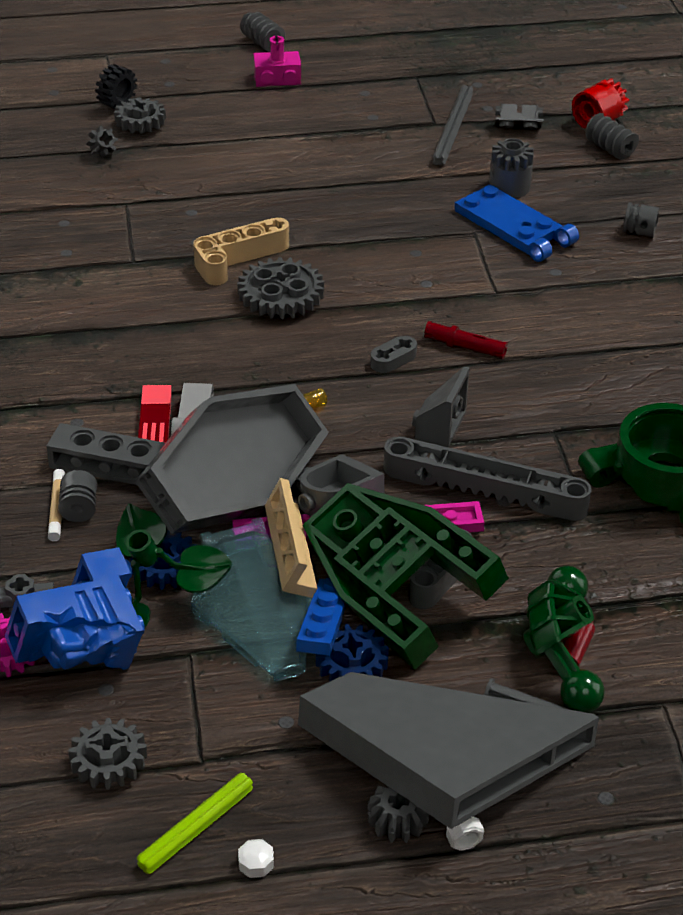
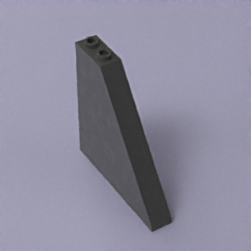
[298,672,599,829]

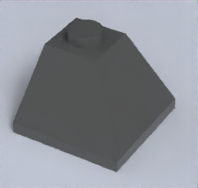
[412,366,470,447]

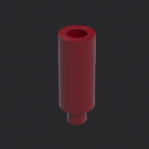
[563,620,596,667]

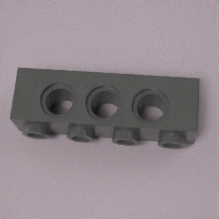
[46,423,165,485]

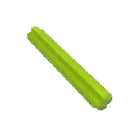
[137,773,253,874]

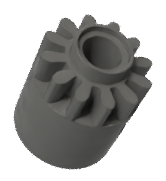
[489,138,534,198]

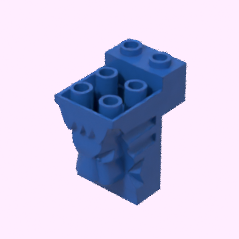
[5,547,145,670]

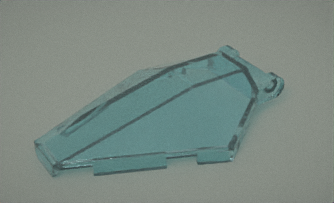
[191,517,315,681]

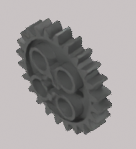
[237,257,324,319]

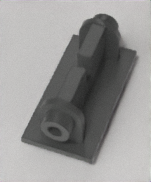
[495,104,543,130]

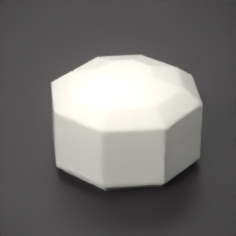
[446,816,484,851]
[238,839,274,878]

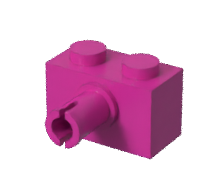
[254,36,301,87]

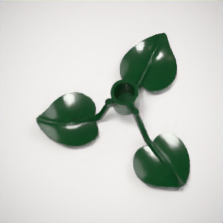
[116,503,232,627]

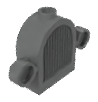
[296,454,384,516]

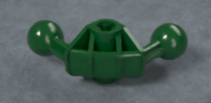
[524,566,605,713]

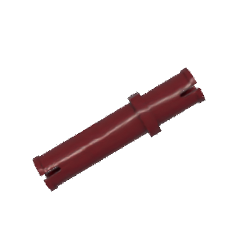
[424,321,508,359]

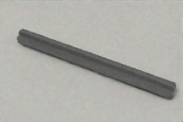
[432,85,473,166]

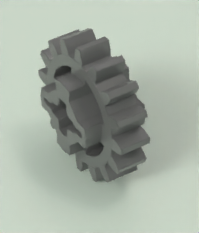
[114,97,166,134]
[68,718,147,790]

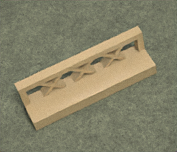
[265,478,317,598]

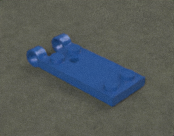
[454,184,579,262]

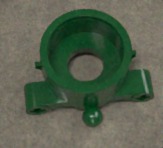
[578,403,683,524]

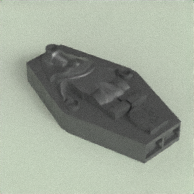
[135,384,329,534]

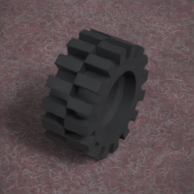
[95,64,137,109]

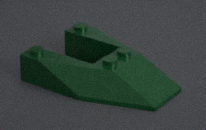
[302,483,509,670]

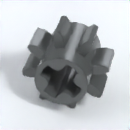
[86,125,118,158]

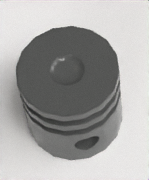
[623,202,660,238]
[58,470,97,522]

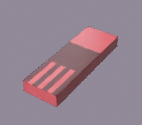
[138,385,172,443]

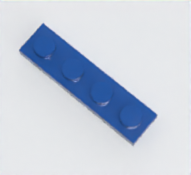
[296,578,347,656]

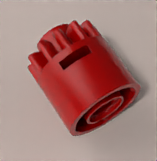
[572,78,629,129]

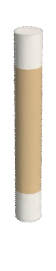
[48,469,66,541]

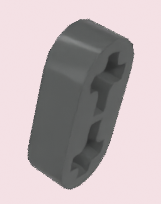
[370,336,417,373]

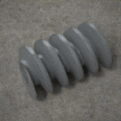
[240,12,285,52]
[585,113,639,159]

